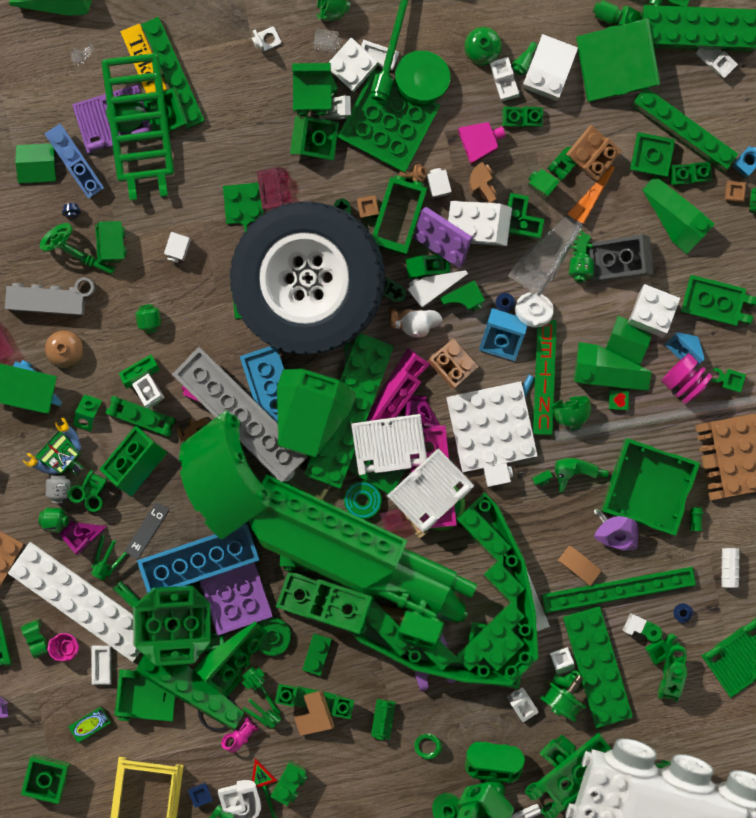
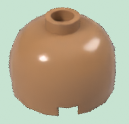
[45,330,84,368]

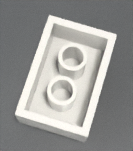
[448,201,512,246]

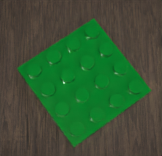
[337,70,441,173]

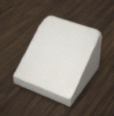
[550,647,575,675]

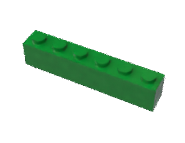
[631,88,738,172]

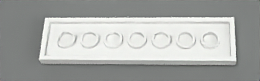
[8,542,140,662]

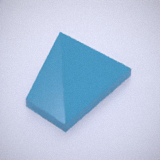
[665,332,705,369]

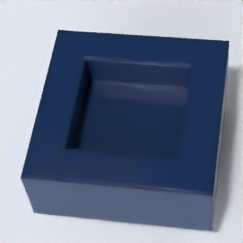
[188,782,213,808]

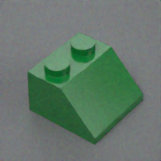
[290,116,339,160]

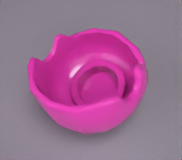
[47,633,79,662]

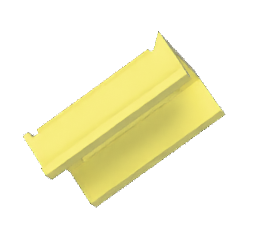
[111,757,184,818]

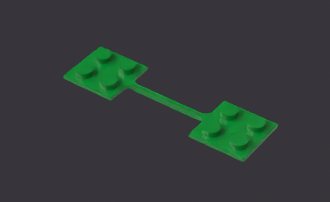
[223,182,264,319]

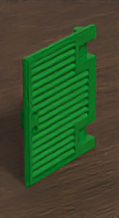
[701,617,756,698]

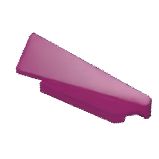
[366,348,429,426]

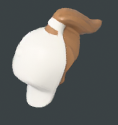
[389,308,443,338]

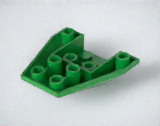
[277,369,356,458]

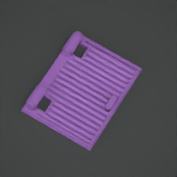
[72,84,152,153]

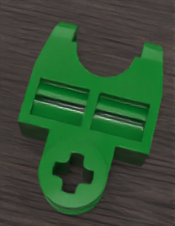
[658,645,687,703]

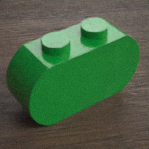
[465,742,524,783]

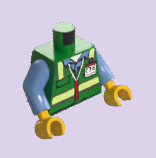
[23,418,84,475]

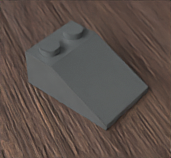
[589,234,654,281]

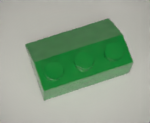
[99,425,168,497]

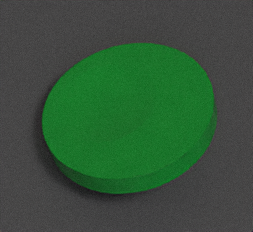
[395,51,450,104]

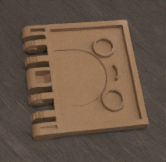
[695,413,756,500]

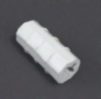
[721,548,740,588]

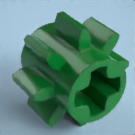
[242,667,265,691]

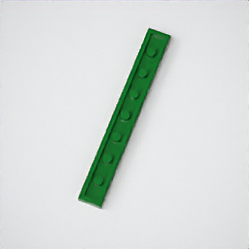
[541,566,696,613]

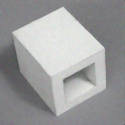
[427,168,451,199]
[164,232,191,263]
[483,463,513,487]

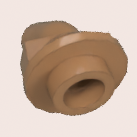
[399,164,427,183]

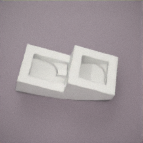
[695,49,738,78]
[490,57,519,102]

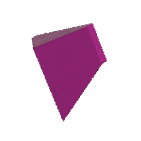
[405,395,441,427]
[59,521,107,555]

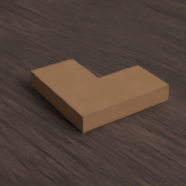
[294,690,335,736]

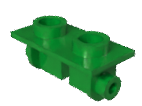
[371,699,396,740]

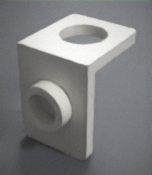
[252,26,281,53]

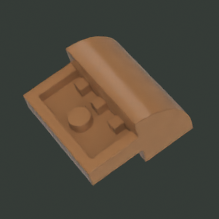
[566,125,622,181]
[469,162,497,203]
[427,338,479,390]

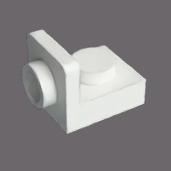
[507,688,539,722]

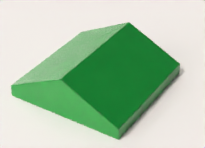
[143,87,187,133]
[15,143,57,184]
[605,316,652,365]

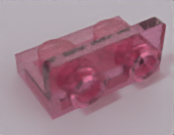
[257,167,292,210]

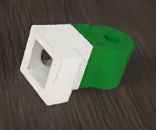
[623,613,662,642]

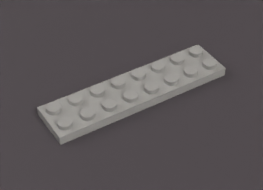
[172,347,308,482]

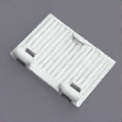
[351,414,427,475]
[387,448,474,532]

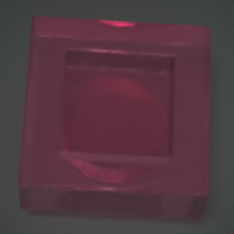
[380,508,404,531]

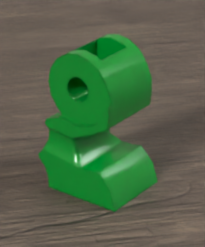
[21,619,49,659]

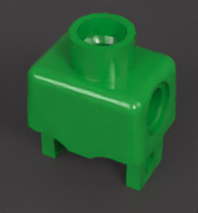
[456,780,514,818]

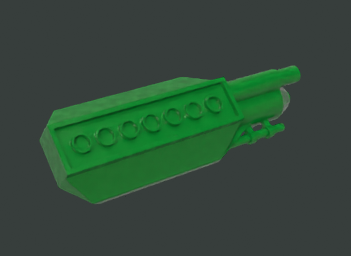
[249,475,477,624]

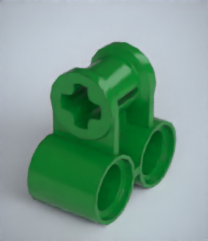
[68,470,108,512]

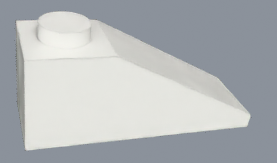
[408,270,468,309]

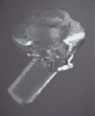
[70,44,95,67]

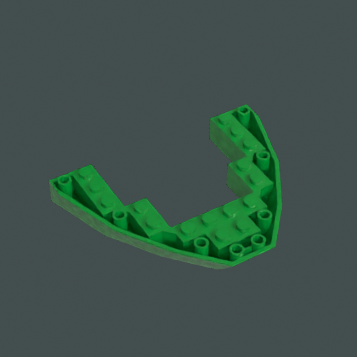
[349,492,538,685]

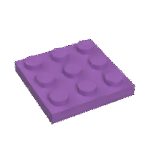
[200,562,273,635]

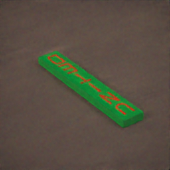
[533,320,557,435]

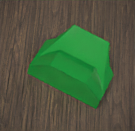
[539,734,575,767]

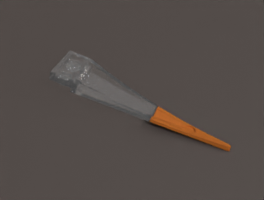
[508,165,615,297]

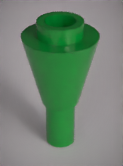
[511,42,538,75]

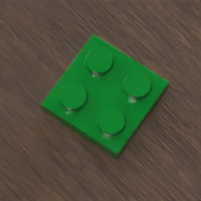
[630,132,675,178]

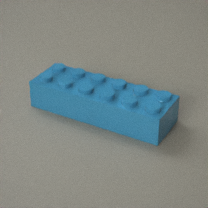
[137,523,260,593]

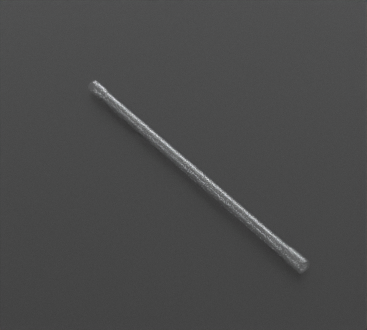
[554,395,756,442]

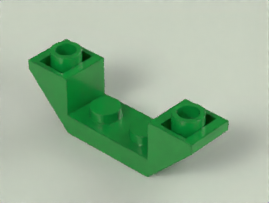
[275,684,354,719]

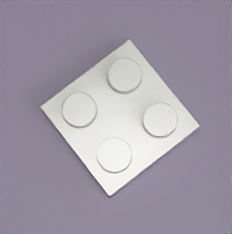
[329,38,380,92]

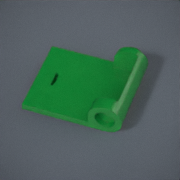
[114,669,175,721]

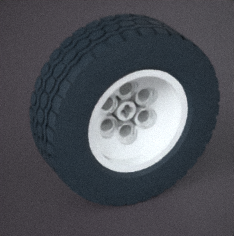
[230,201,385,354]

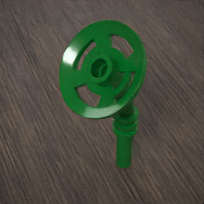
[39,223,115,274]

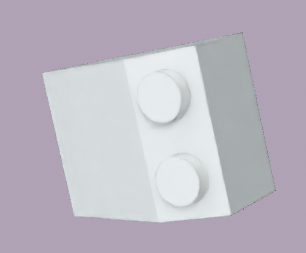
[522,34,578,101]

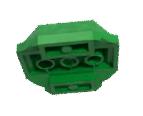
[133,585,210,666]

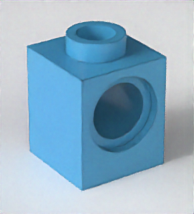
[732,146,756,178]

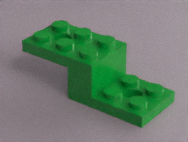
[276,571,373,635]

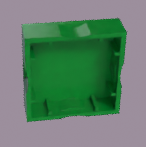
[600,438,700,536]

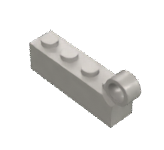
[5,277,95,316]

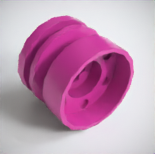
[661,353,713,404]

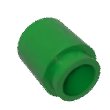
[592,0,622,24]

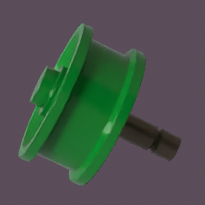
[541,675,586,723]

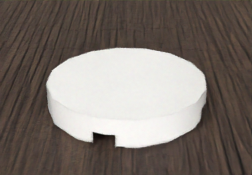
[515,293,554,327]

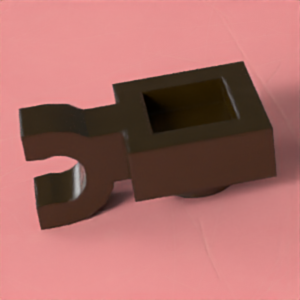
[174,417,210,442]

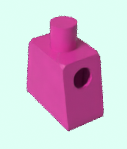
[458,122,506,165]

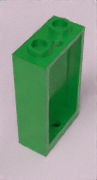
[372,175,427,256]

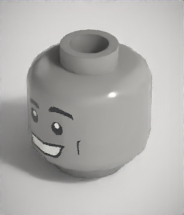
[45,475,71,503]

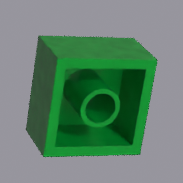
[21,754,71,804]

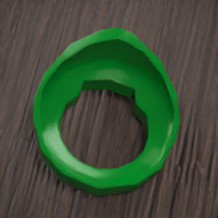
[414,734,443,759]

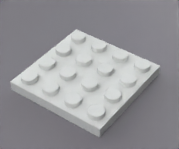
[446,381,537,472]

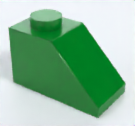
[528,169,560,200]
[406,255,451,278]

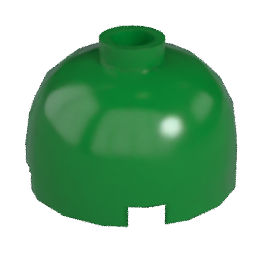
[316,0,350,22]
[464,26,502,66]
[552,396,591,430]

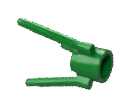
[91,535,127,580]
[243,685,282,729]

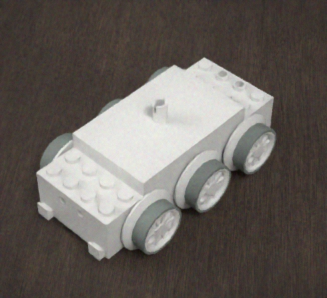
[566,738,756,818]

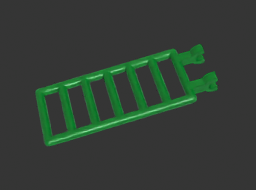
[101,53,174,200]

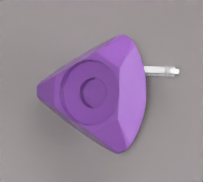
[594,509,639,551]

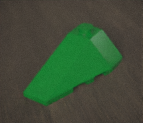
[9,0,92,16]
[642,176,715,255]
[573,342,652,391]
[194,622,267,698]

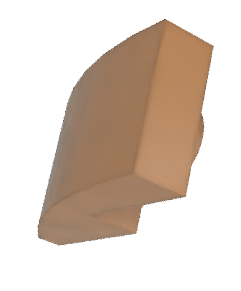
[558,546,601,586]

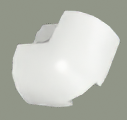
[218,780,261,818]

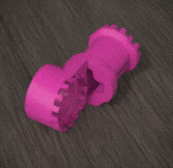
[221,718,259,753]

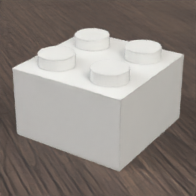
[627,284,680,338]

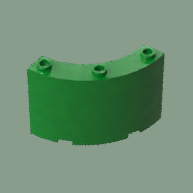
[179,410,272,540]

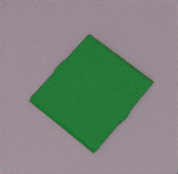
[576,19,660,102]

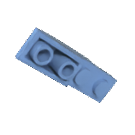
[45,123,104,198]

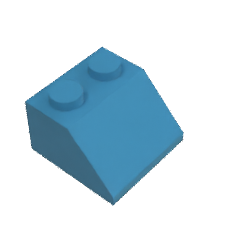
[479,308,527,361]

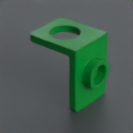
[73,394,102,432]

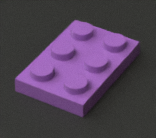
[413,207,472,268]

